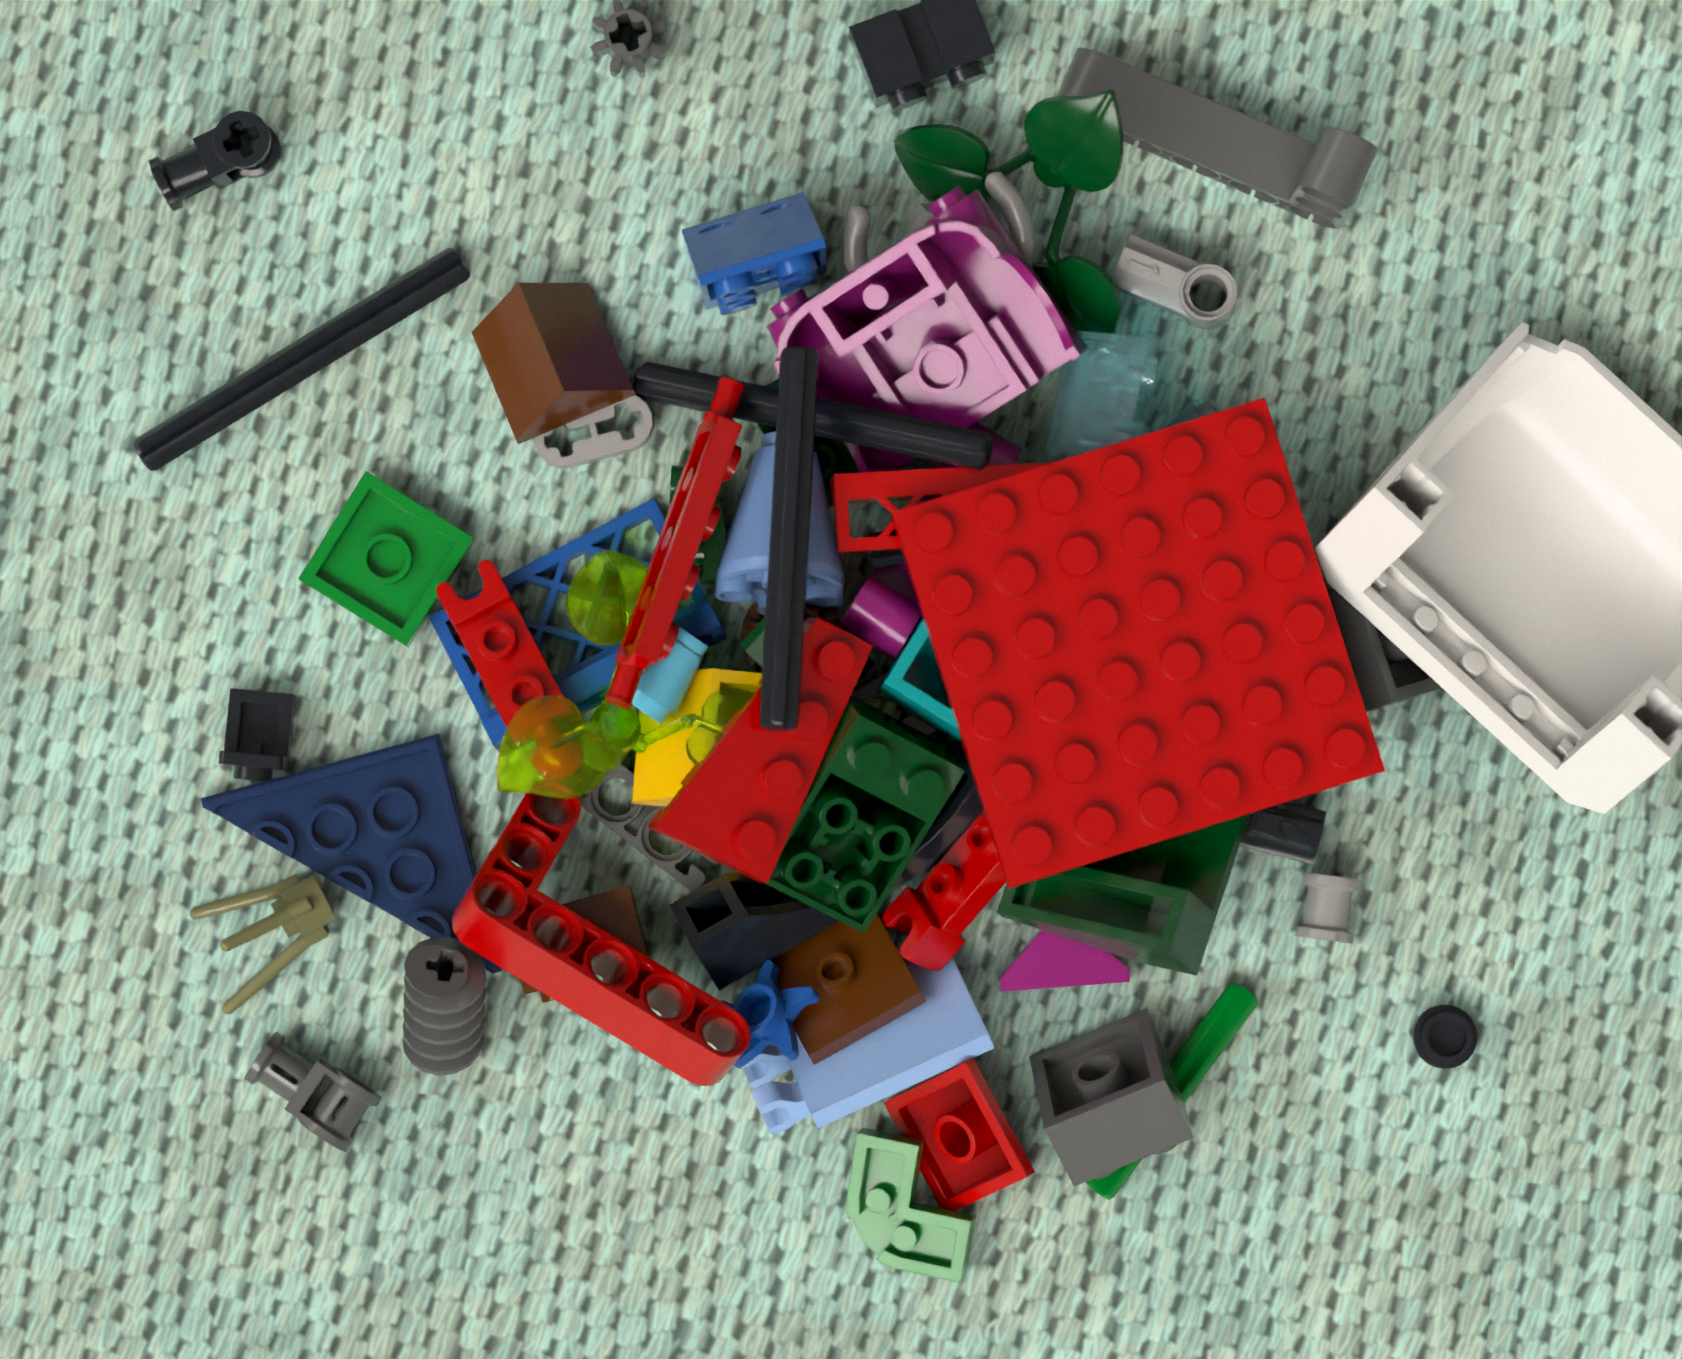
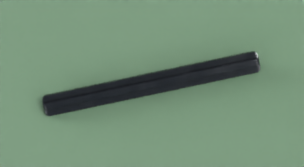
[133,247,470,471]
[759,346,819,732]
[633,362,993,471]

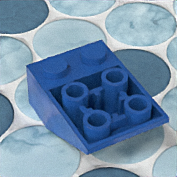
[682,192,827,315]

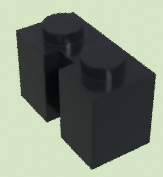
[849,0,996,111]

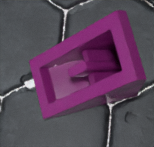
[998,930,1130,992]

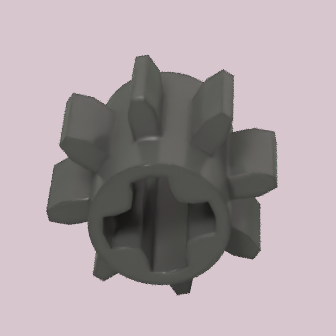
[591,0,668,78]

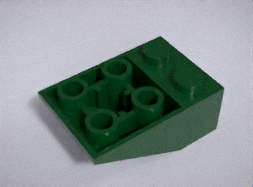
[765,695,966,933]

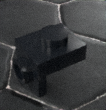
[218,688,297,782]

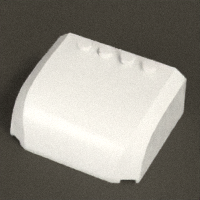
[1315,322,1682,814]

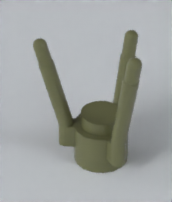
[190,874,337,1014]

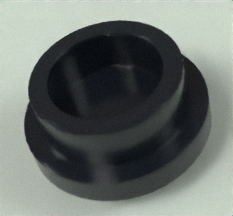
[1412,1005,1477,1069]

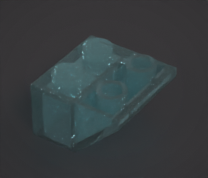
[1042,331,1159,462]

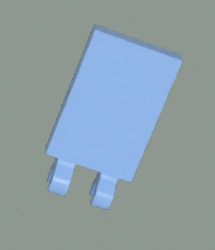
[742,957,994,1134]

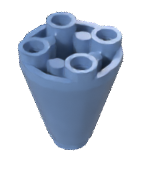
[715,432,845,615]

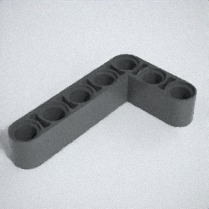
[1057,47,1377,229]

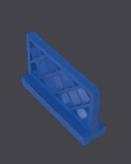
[429,498,727,757]

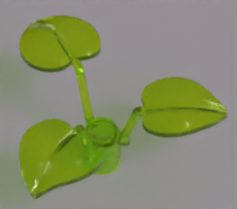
[497,550,754,798]

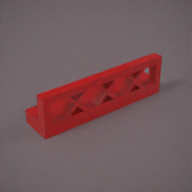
[830,462,1053,553]

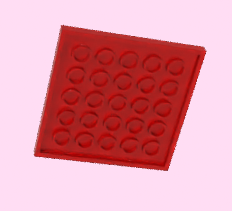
[891,398,1385,889]

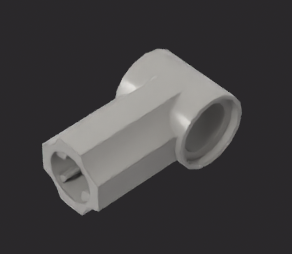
[1112,234,1237,330]

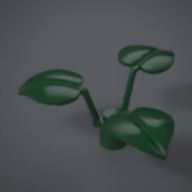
[894,90,1124,344]

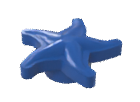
[721,960,820,1069]

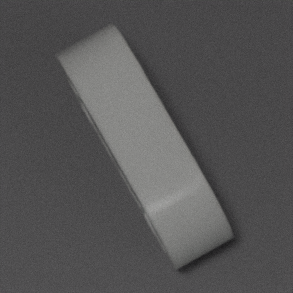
[534,395,654,469]

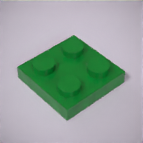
[298,471,476,648]

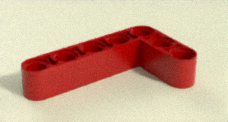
[452,778,751,1086]

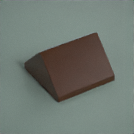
[471,283,636,444]

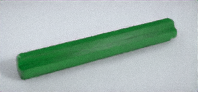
[1086,982,1258,1200]

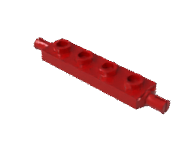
[605,377,745,709]

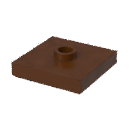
[760,914,926,1065]

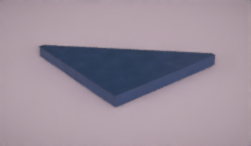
[201,734,503,973]

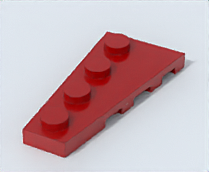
[647,617,873,883]

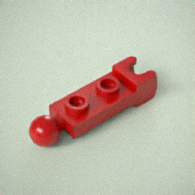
[436,560,583,780]
[881,810,1006,971]

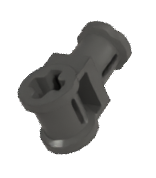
[244,1032,382,1152]

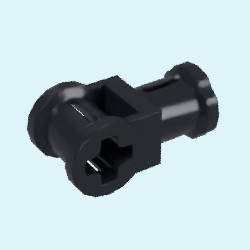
[148,111,281,211]

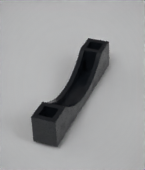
[669,740,983,991]

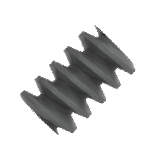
[402,937,487,1076]

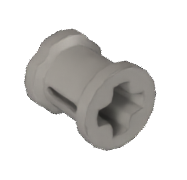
[1295,873,1360,944]

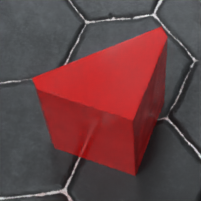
[884,1058,1035,1211]

